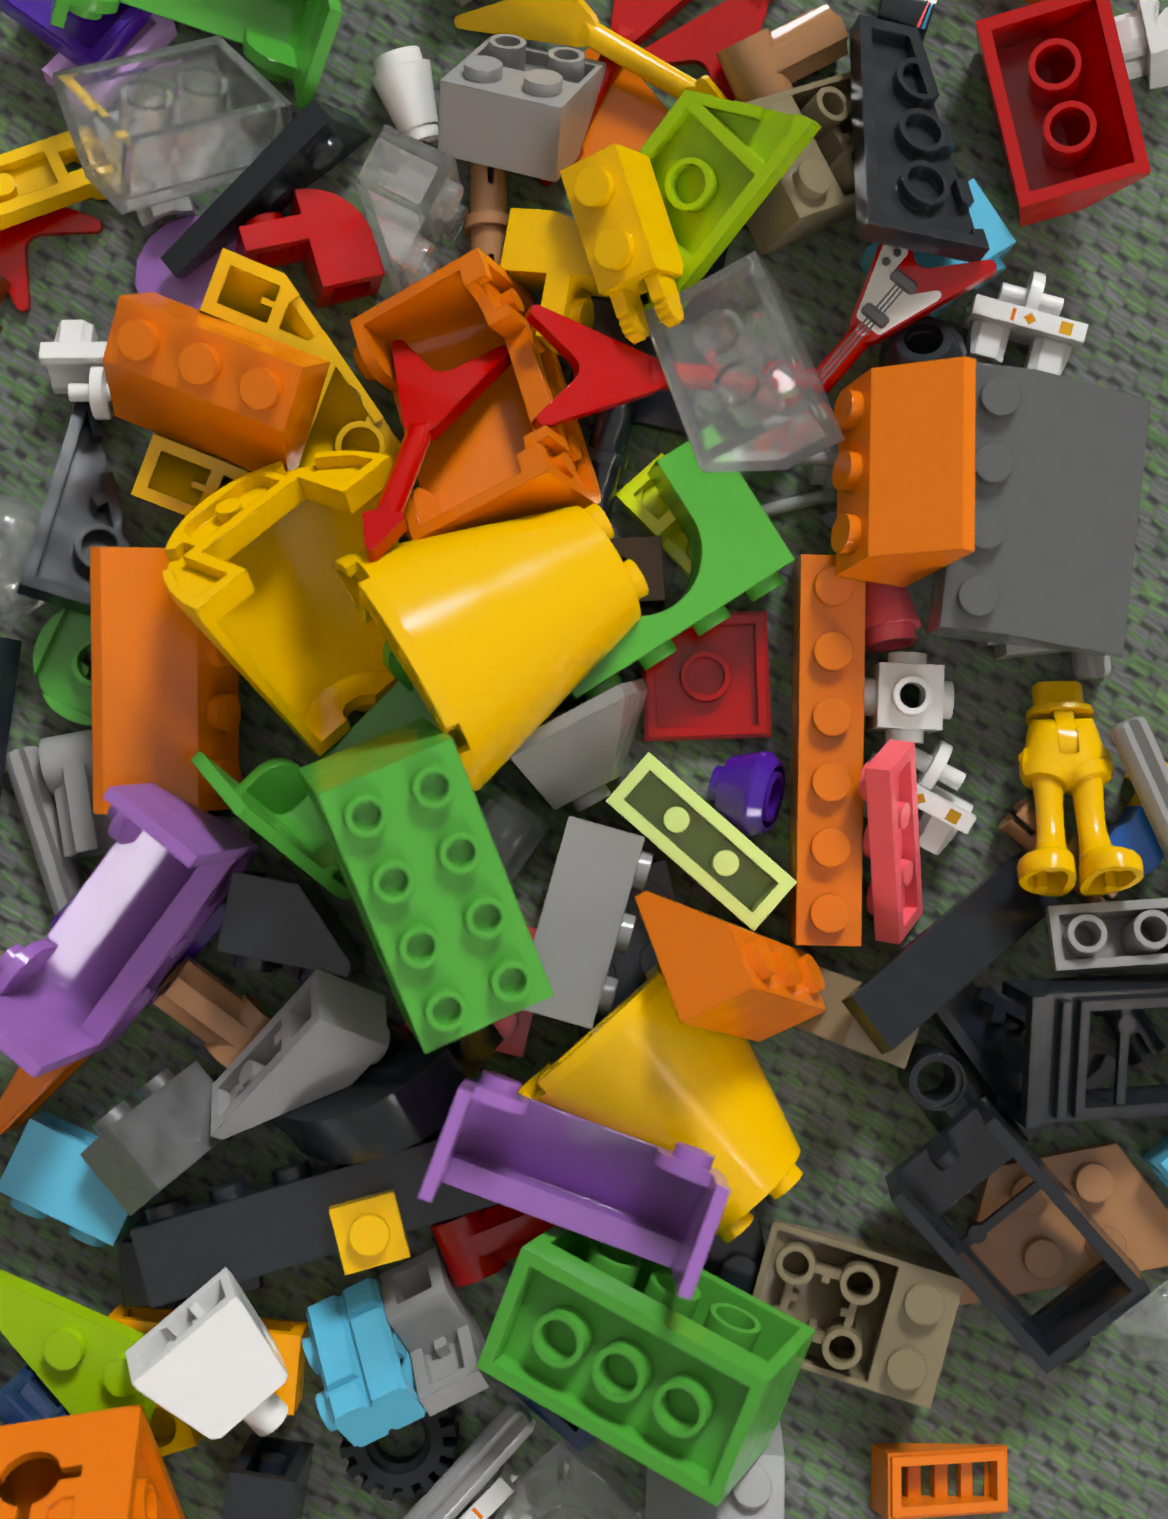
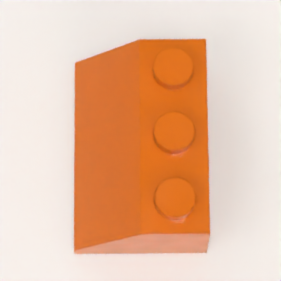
[103,292,330,472]
[831,356,976,588]
[635,891,827,1042]

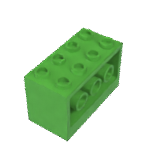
[298,717,554,1053]
[476,1225,816,1507]

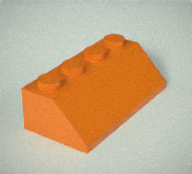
[90,547,242,814]

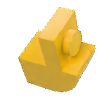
[500,208,608,355]

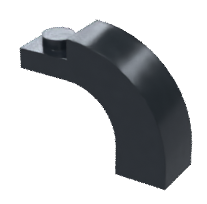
[274,1023,504,1164]

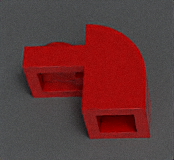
[235,188,385,308]

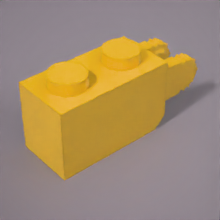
[560,143,685,345]

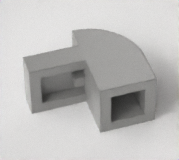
[379,1247,490,1417]

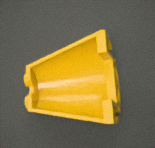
[162,450,399,756]
[332,503,649,792]
[518,963,803,1243]

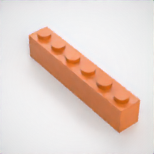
[789,554,866,946]

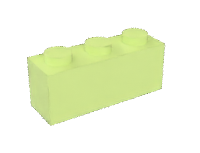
[605,752,797,931]

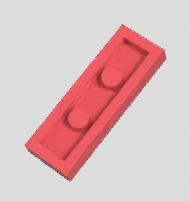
[859,739,923,945]

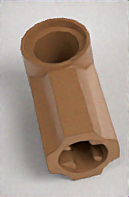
[716,3,849,102]
[153,956,272,1068]

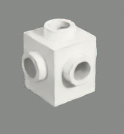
[864,652,954,744]

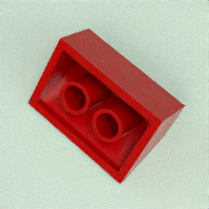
[976,0,1151,227]

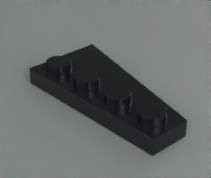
[849,14,990,262]

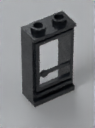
[996,973,1168,1128]
[885,1095,1151,1374]

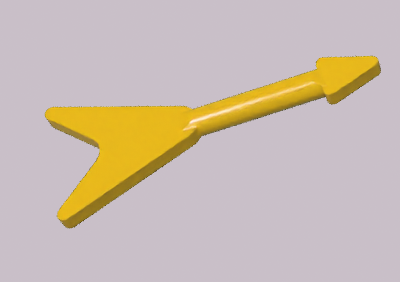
[454,0,728,100]

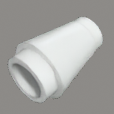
[371,46,439,148]

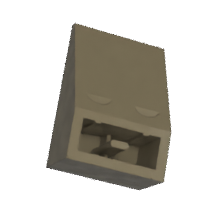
[745,71,856,255]
[752,1220,965,1409]

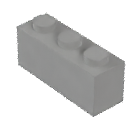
[523,816,653,1029]

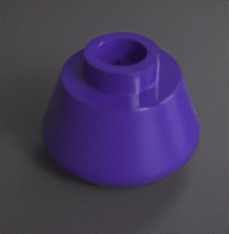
[708,751,785,837]

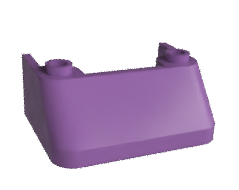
[0,783,258,1078]
[418,1069,731,1300]

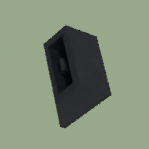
[217,870,365,981]

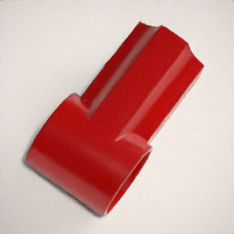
[430,1204,555,1287]

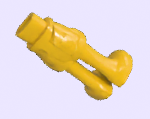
[1017,681,1144,897]

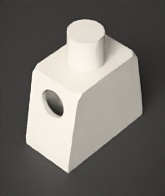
[125,1267,289,1439]

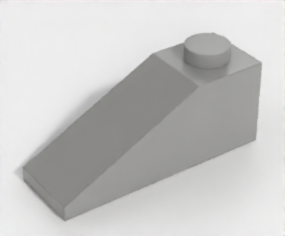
[211,969,390,1140]

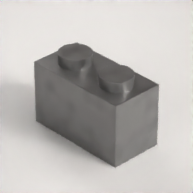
[80,1061,221,1216]

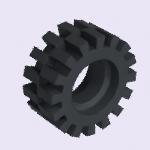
[339,1405,459,1501]

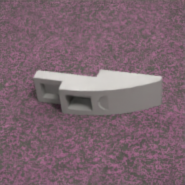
[1045,898,1168,975]

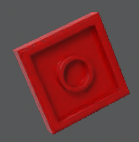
[641,611,771,742]

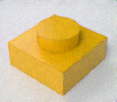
[329,1188,410,1275]

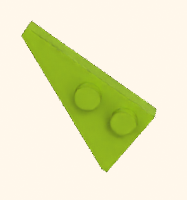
[0,1269,157,1423]

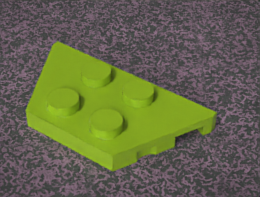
[639,89,821,325]

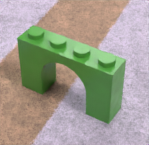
[566,427,795,704]

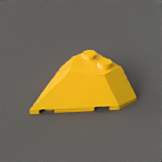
[131,248,401,516]

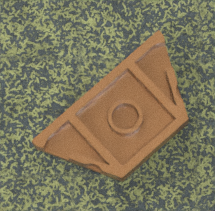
[959,1141,1168,1306]

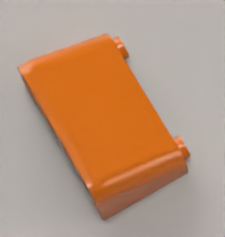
[350,247,601,541]

